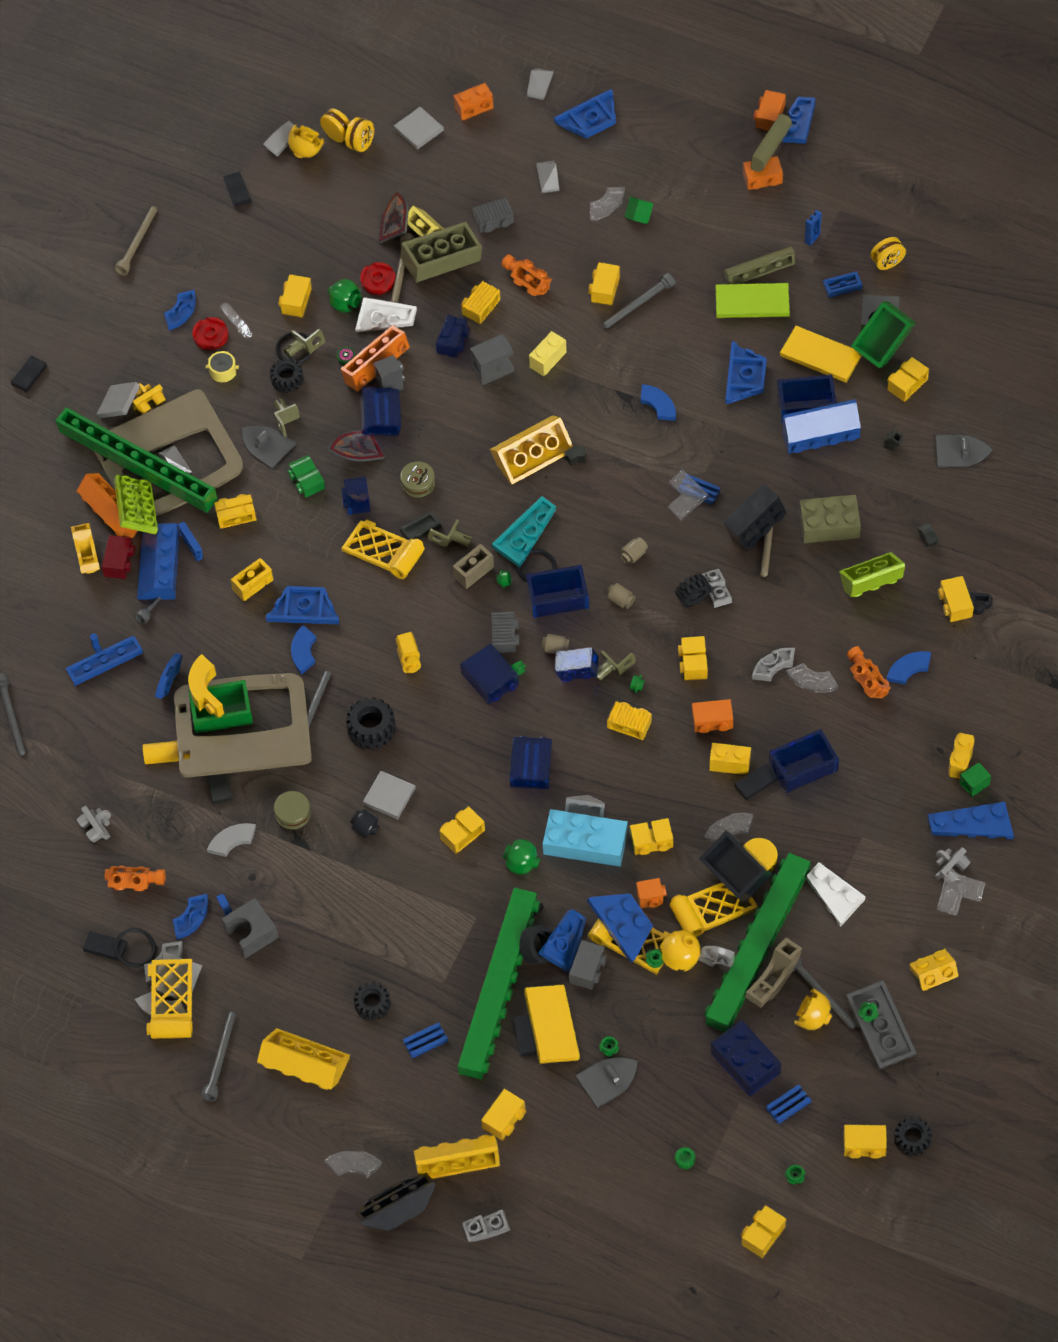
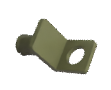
[283,329,325,358]
[273,399,300,438]
[428,520,472,548]
[592,650,636,681]

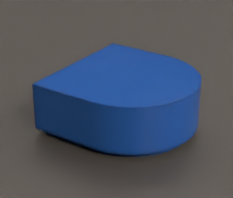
[216,894,233,916]

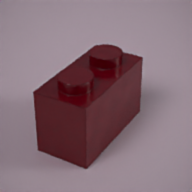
[102,535,135,579]

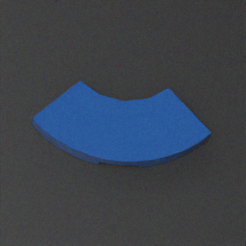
[164,290,196,330]
[641,384,676,421]
[291,625,317,675]
[887,651,931,684]
[155,653,183,699]
[172,894,209,940]

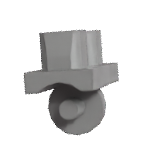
[77,805,111,842]
[935,847,971,884]

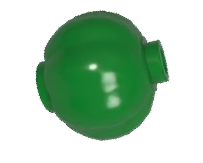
[327,279,361,313]
[502,839,541,875]

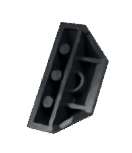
[355,1173,436,1231]

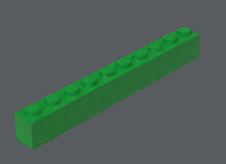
[55,407,218,513]
[704,853,811,1034]
[458,888,540,1080]

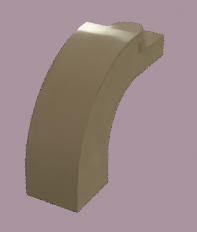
[745,937,802,1008]

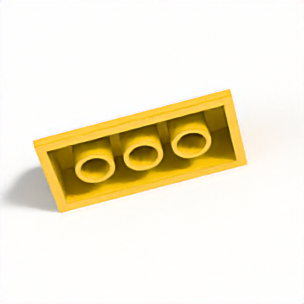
[490,415,573,484]
[257,1028,350,1089]
[414,1135,500,1179]

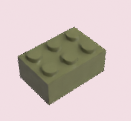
[799,495,861,543]

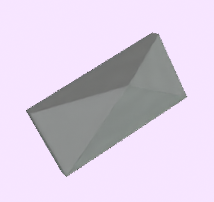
[527,68,553,100]
[536,161,559,193]
[158,445,192,474]
[565,795,605,818]

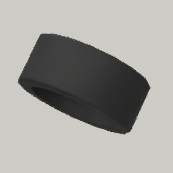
[519,925,552,964]

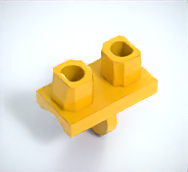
[131,383,166,415]

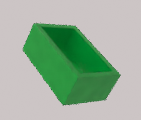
[851,301,916,368]
[188,680,253,734]

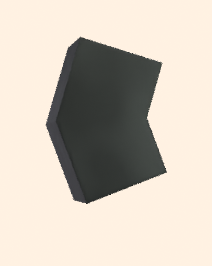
[884,429,904,451]
[564,446,586,466]
[918,523,939,548]

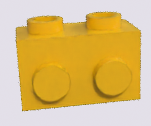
[909,949,958,991]

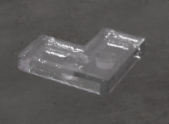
[668,470,709,521]
[937,872,985,916]

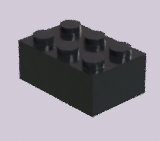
[723,483,787,552]
[699,830,773,903]

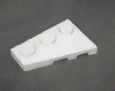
[355,298,417,333]
[806,862,865,927]

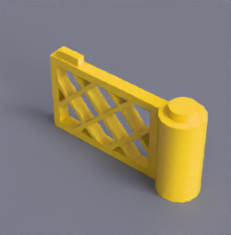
[342,519,425,579]
[669,883,758,937]
[588,918,670,975]
[147,959,193,1039]

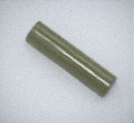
[751,114,792,172]
[723,246,795,284]

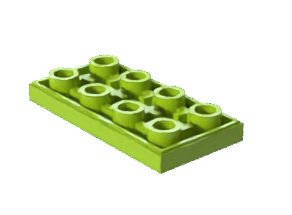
[716,283,790,318]
[114,475,158,534]

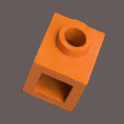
[636,878,667,908]

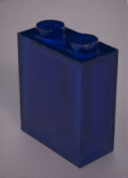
[360,387,401,436]
[460,644,519,705]
[510,736,553,789]

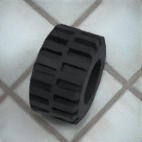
[346,697,396,750]

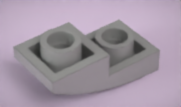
[263,121,297,157]
[702,569,732,608]
[462,1210,510,1242]

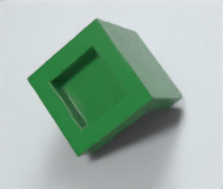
[624,196,654,224]
[959,763,991,797]

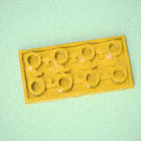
[780,326,862,383]
[524,985,580,1063]

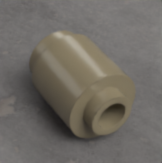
[620,537,648,564]
[606,583,636,609]
[542,633,571,655]

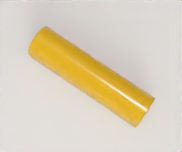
[143,741,190,765]

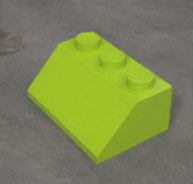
[839,552,905,597]

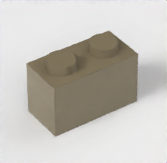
[453,544,494,589]

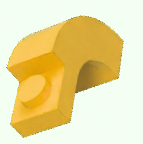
[71,523,100,574]
[188,654,224,718]

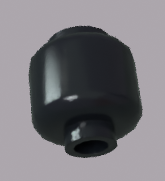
[350,809,380,838]

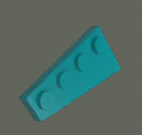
[492,496,556,568]

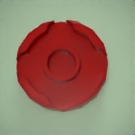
[360,262,396,295]
[192,317,229,350]

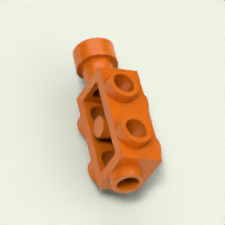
[501,254,552,296]
[847,646,891,698]
[105,865,166,891]

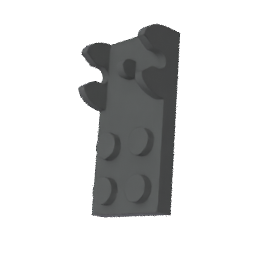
[845,980,917,1070]

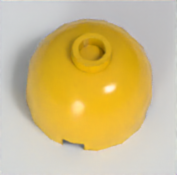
[288,125,324,158]
[660,930,701,971]
[794,989,832,1030]

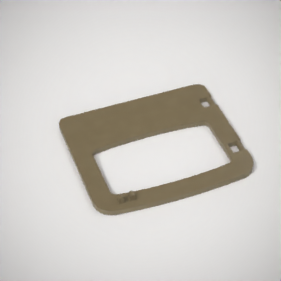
[94,389,243,516]
[174,673,312,778]

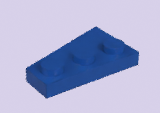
[782,97,816,143]
[538,909,587,972]

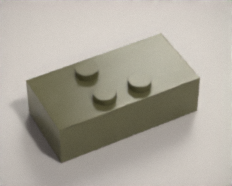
[400,222,482,282]

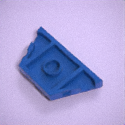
[554,89,616,139]
[725,342,767,404]
[266,586,339,624]
[587,894,653,963]

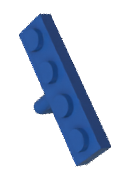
[66,633,143,686]

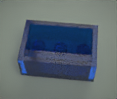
[777,375,837,423]
[526,565,589,618]
[769,729,839,793]
[711,1020,781,1097]

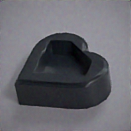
[970,592,993,615]

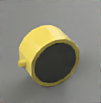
[206,351,239,382]

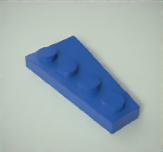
[928,802,1014,839]

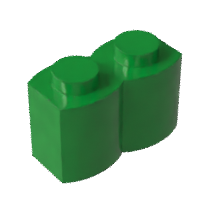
[287,455,325,498]

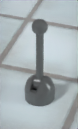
[134,597,161,625]

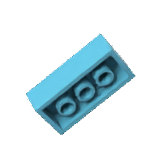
[543,809,628,867]

